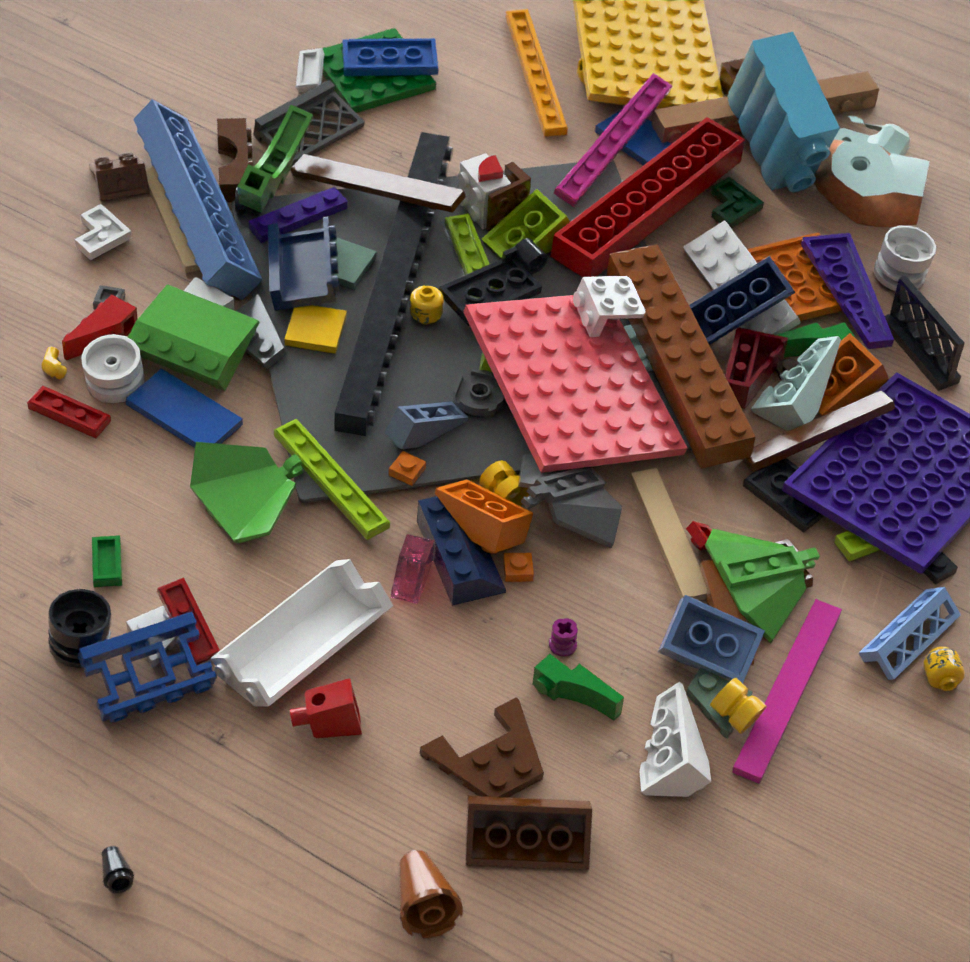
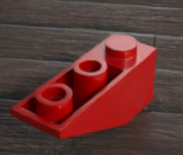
[62,295,138,360]

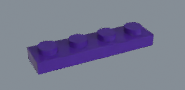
[249,187,348,243]

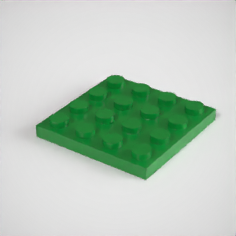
[322,28,436,113]

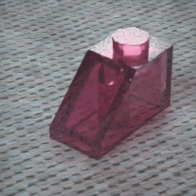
[391,534,434,604]

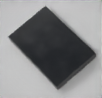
[743,458,824,533]

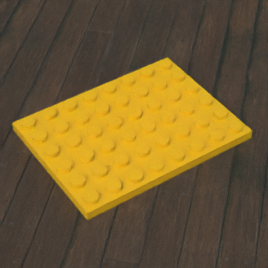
[573,0,723,109]

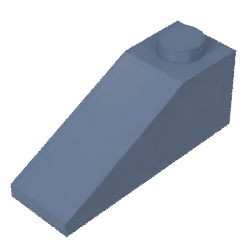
[385,402,469,449]

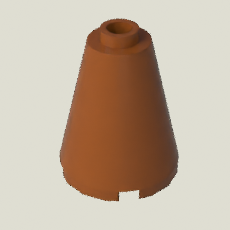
[399,850,463,938]

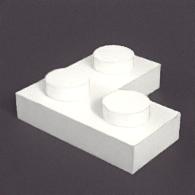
[75,204,132,260]

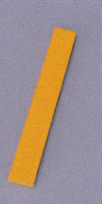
[505,9,568,137]

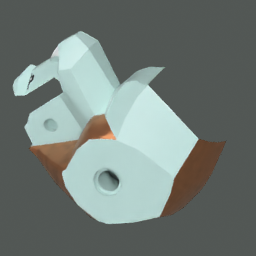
[814,116,930,227]

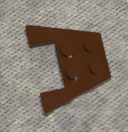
[420,697,544,798]

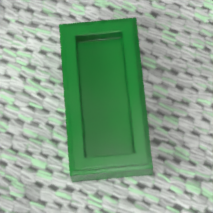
[92,535,122,587]

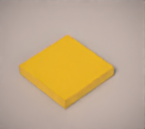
[284,305,347,354]

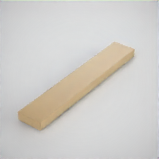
[146,166,200,273]
[630,468,707,601]

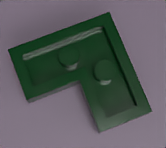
[711,176,764,229]

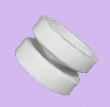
[81,334,145,404]

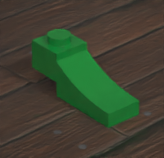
[777,322,855,358]
[532,654,624,721]

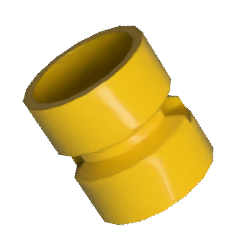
[479,460,529,506]
[710,678,767,734]

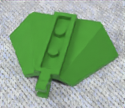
[190,442,304,543]
[705,529,820,643]

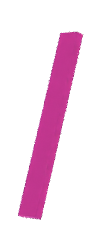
[553,73,673,207]
[732,599,842,784]

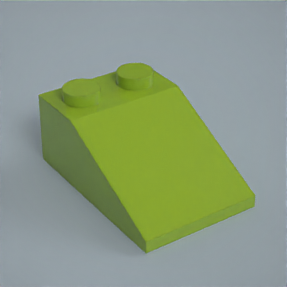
[482,189,570,259]

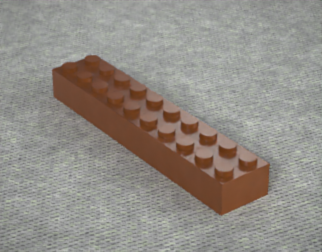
[607,244,756,469]

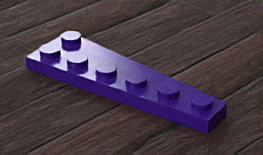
[801,233,894,349]

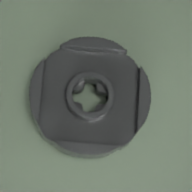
[453,370,506,418]

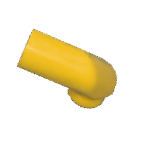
[41,347,67,380]

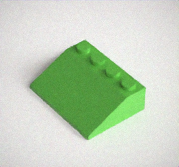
[128,284,260,391]

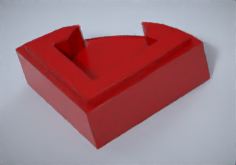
[478,155,503,182]

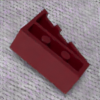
[725,327,788,409]

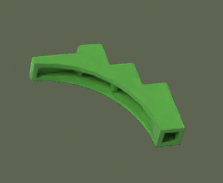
[238,105,313,213]

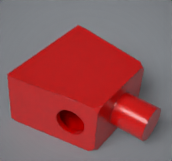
[290,678,362,738]

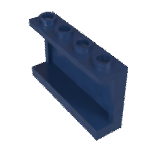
[268,217,340,311]

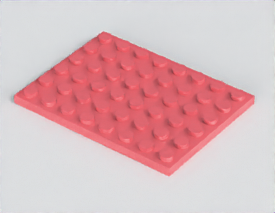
[464,295,687,473]

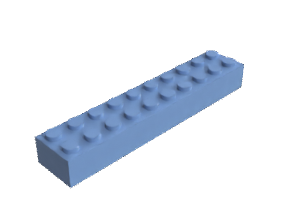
[133,99,263,300]

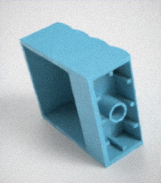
[728,32,840,192]

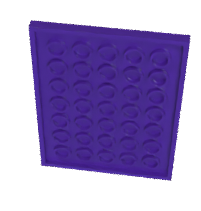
[782,372,970,574]

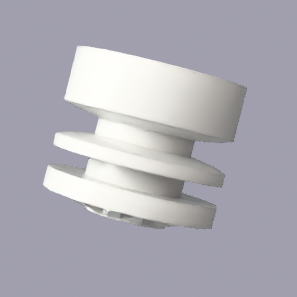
[874,226,936,292]

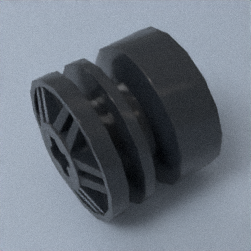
[48,589,111,668]

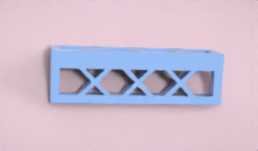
[859,587,961,680]

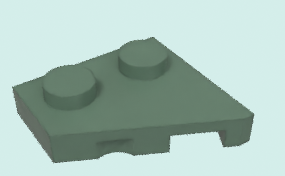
[686,668,753,739]

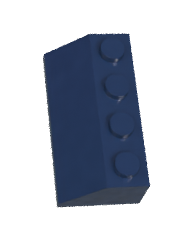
[689,256,795,345]
[417,496,506,606]

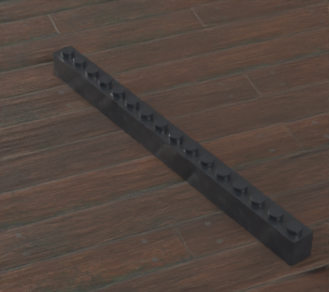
[334,132,453,436]

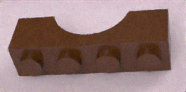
[217,118,253,203]

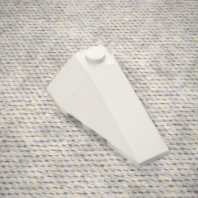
[639,682,711,797]

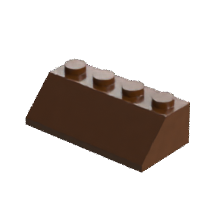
[465,796,592,870]

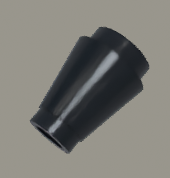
[101,846,134,893]

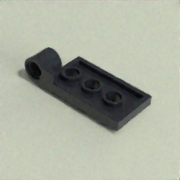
[439,238,548,326]

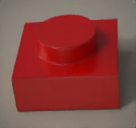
[686,521,712,550]

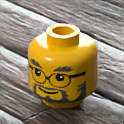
[410,286,444,324]
[924,646,965,691]

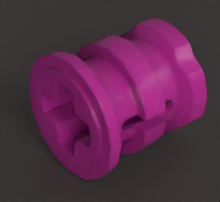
[549,618,578,657]

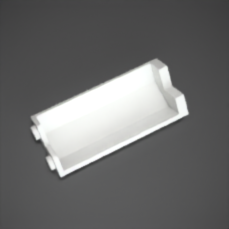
[211,559,393,706]

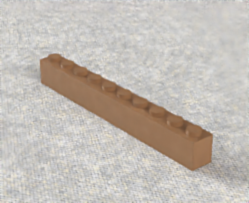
[651,71,880,143]

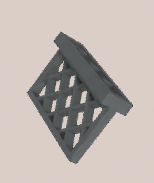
[253,80,365,166]

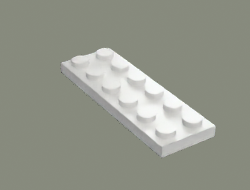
[683,220,801,335]

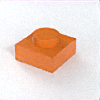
[389,451,426,486]
[503,552,534,582]

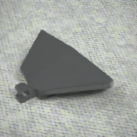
[518,453,622,548]

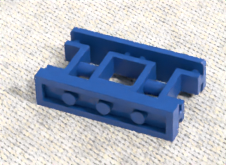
[78,612,217,723]

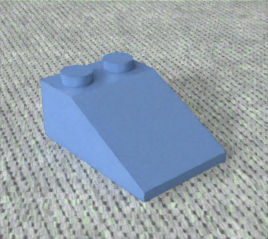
[658,595,765,683]

